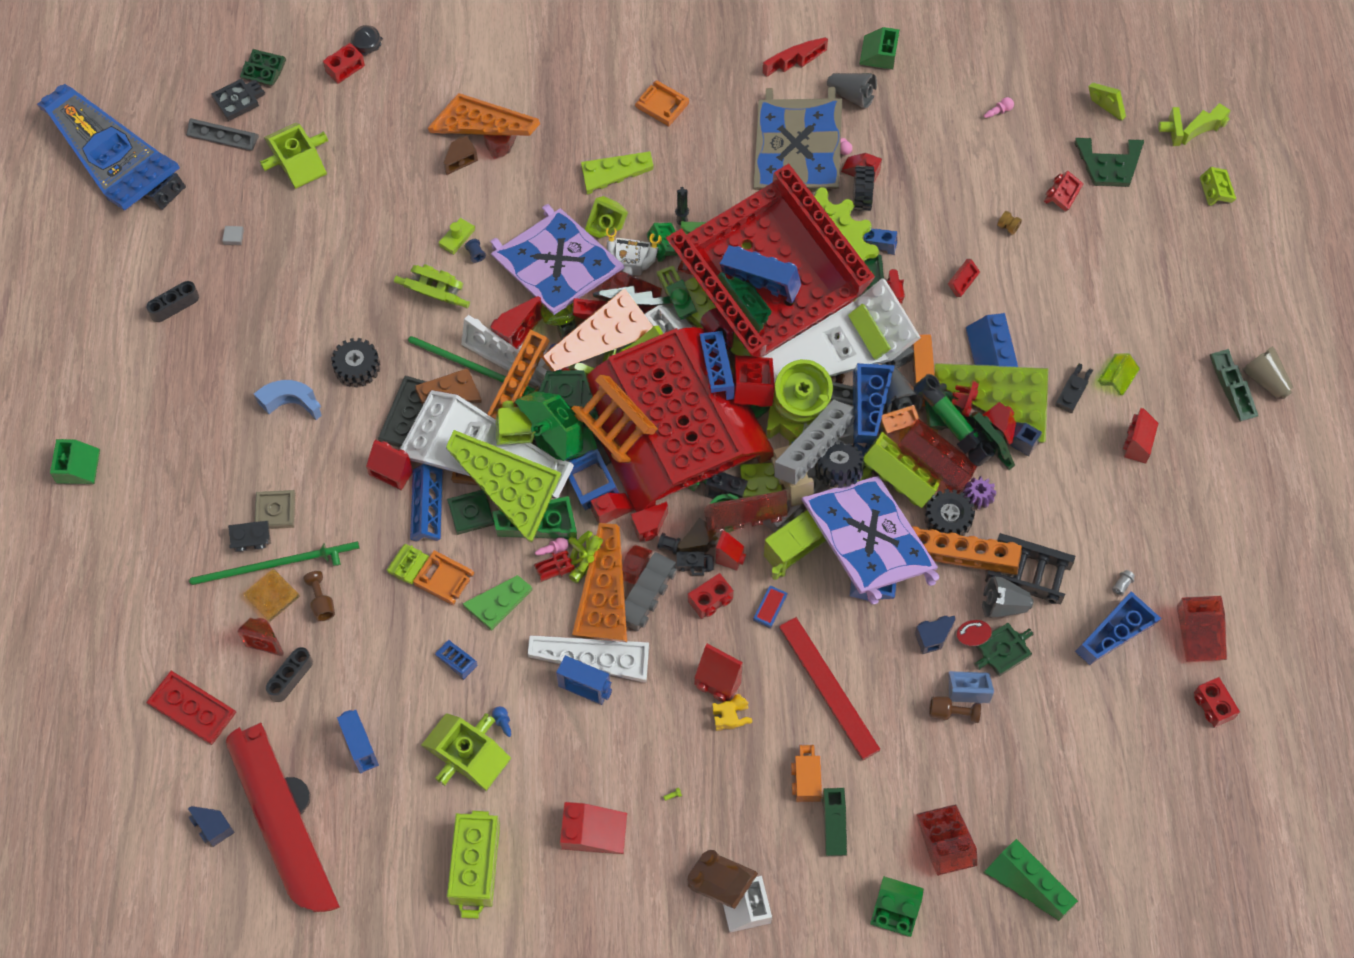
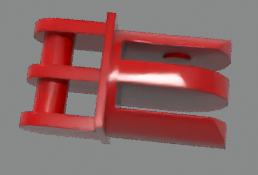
[886,269,905,305]
[534,551,575,582]

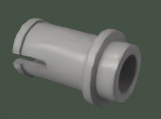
[1112,570,1135,596]

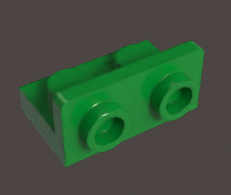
[647,223,678,262]

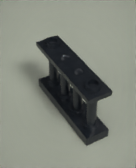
[985,533,1076,605]

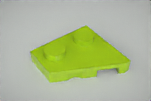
[1088,82,1126,121]

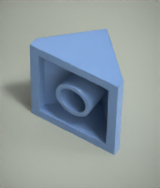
[949,671,994,703]

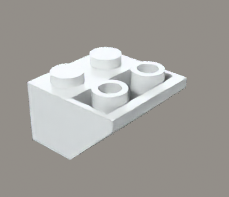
[644,305,692,333]
[723,876,772,932]

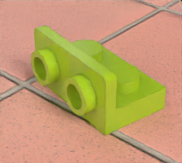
[1200,167,1236,206]

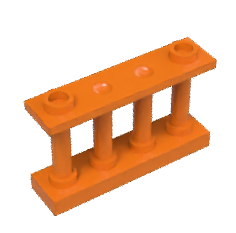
[571,375,658,462]

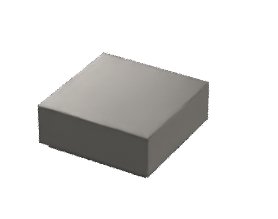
[223,226,244,245]

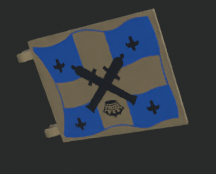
[754,87,842,190]

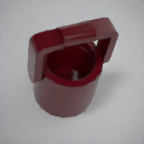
[700,308,734,351]

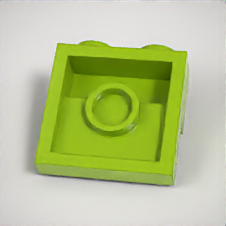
[740,463,782,504]

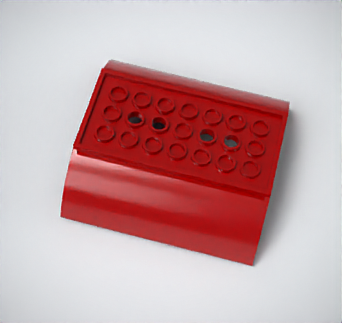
[666,163,875,357]
[587,327,774,512]

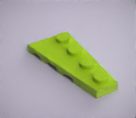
[581,151,654,195]

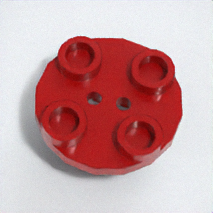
[952,380,979,417]

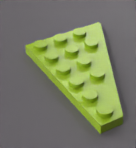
[935,363,1048,442]

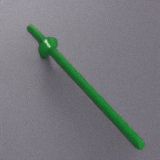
[408,336,535,397]
[189,541,360,585]

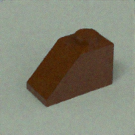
[443,135,478,175]

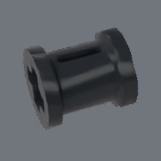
[657,532,681,555]

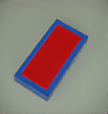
[753,586,788,628]

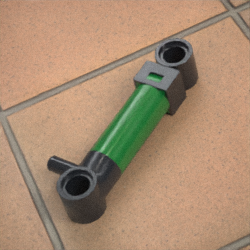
[914,374,995,466]

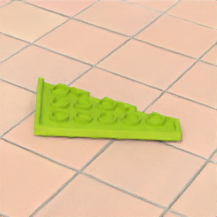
[446,430,562,543]

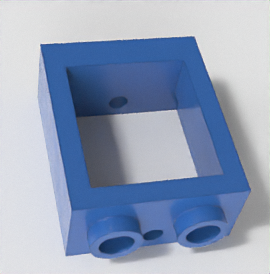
[569,449,619,511]
[556,655,612,705]
[337,710,379,774]

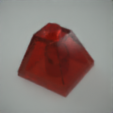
[237,618,284,657]

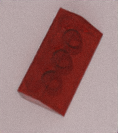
[897,418,977,494]
[704,490,787,534]

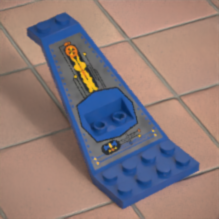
[37,84,180,211]

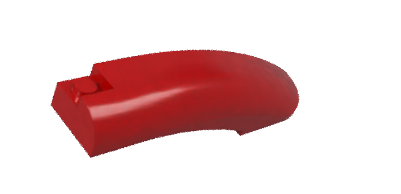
[225,723,340,912]

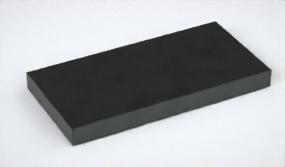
[378,375,427,448]

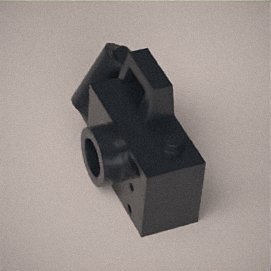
[677,552,714,576]

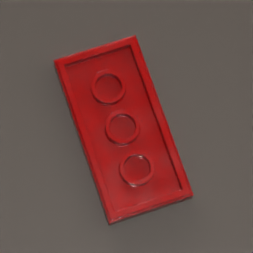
[146,670,237,745]

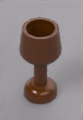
[303,571,335,621]
[929,696,981,723]

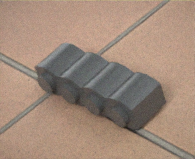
[625,552,677,631]

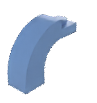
[254,380,322,420]

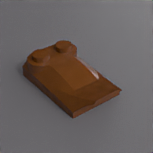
[687,850,758,909]

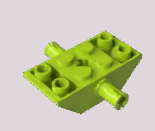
[260,122,329,189]
[421,713,511,791]

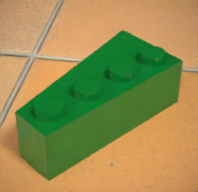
[492,496,577,539]

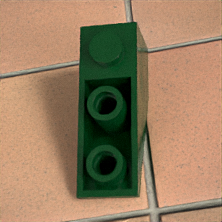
[822,788,847,856]

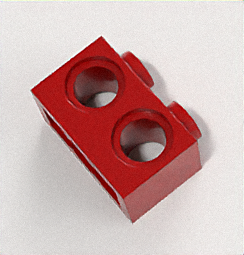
[323,43,365,84]
[688,573,734,619]
[1194,677,1240,728]

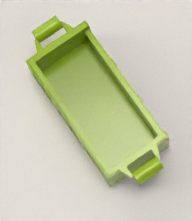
[763,510,827,580]
[447,811,500,919]

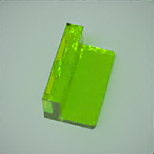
[1098,353,1140,395]

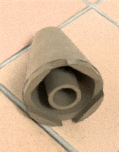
[1242,346,1293,399]

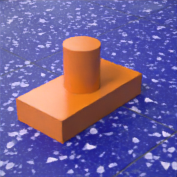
[880,405,921,435]

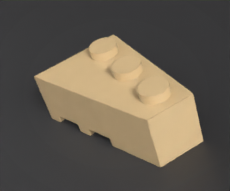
[771,445,814,507]

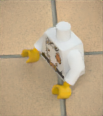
[606,228,662,281]

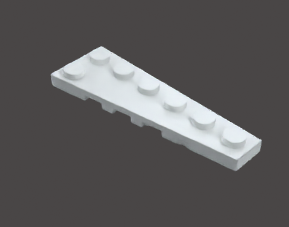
[461,315,547,387]
[528,636,649,682]

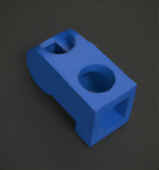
[863,229,898,255]

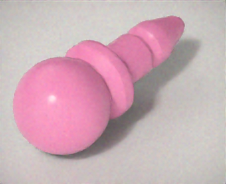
[984,97,1014,118]
[840,138,852,155]
[535,538,569,555]

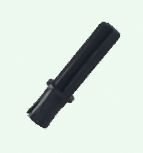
[675,187,689,225]

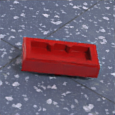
[948,259,980,297]

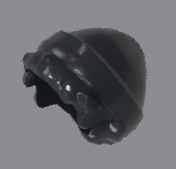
[351,25,383,56]

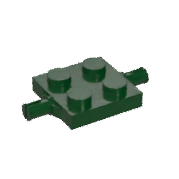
[974,623,1034,677]

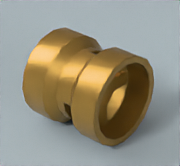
[997,210,1022,235]

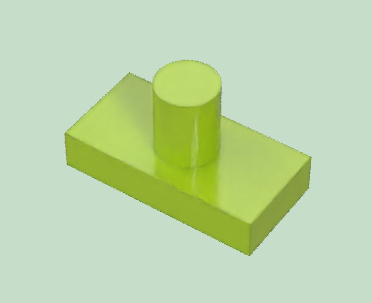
[1158,107,1184,146]
[439,218,475,255]

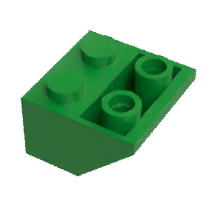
[859,27,900,70]
[50,439,100,484]
[870,876,924,937]

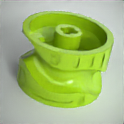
[773,359,833,424]

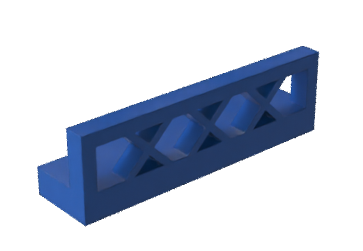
[700,331,734,400]
[410,464,443,542]

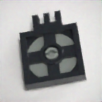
[211,78,265,121]

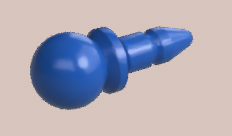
[492,706,511,737]

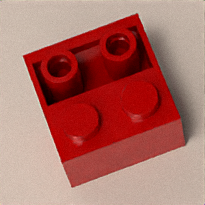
[1123,408,1159,464]
[366,440,413,491]

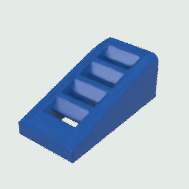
[435,640,478,680]

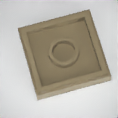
[255,490,296,529]

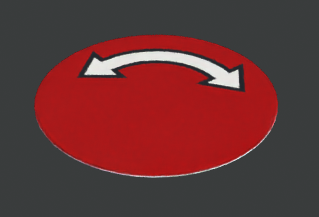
[957,620,992,646]

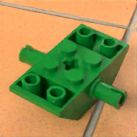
[515,391,583,461]

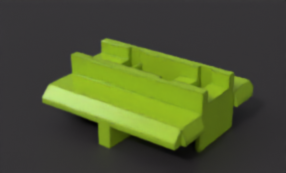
[386,544,429,585]

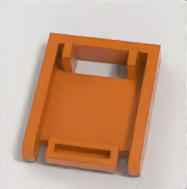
[635,80,689,127]
[413,550,475,605]

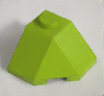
[585,196,628,238]

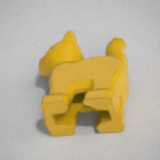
[712,694,752,731]

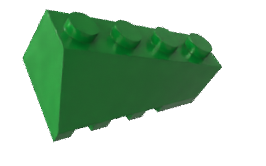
[984,839,1078,921]

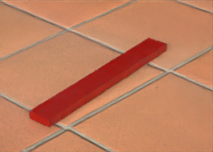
[779,617,880,761]

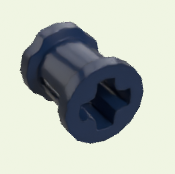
[464,238,486,263]

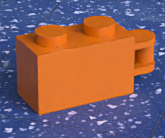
[791,745,822,802]

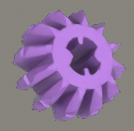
[963,476,996,510]

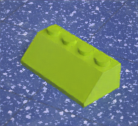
[864,432,941,508]

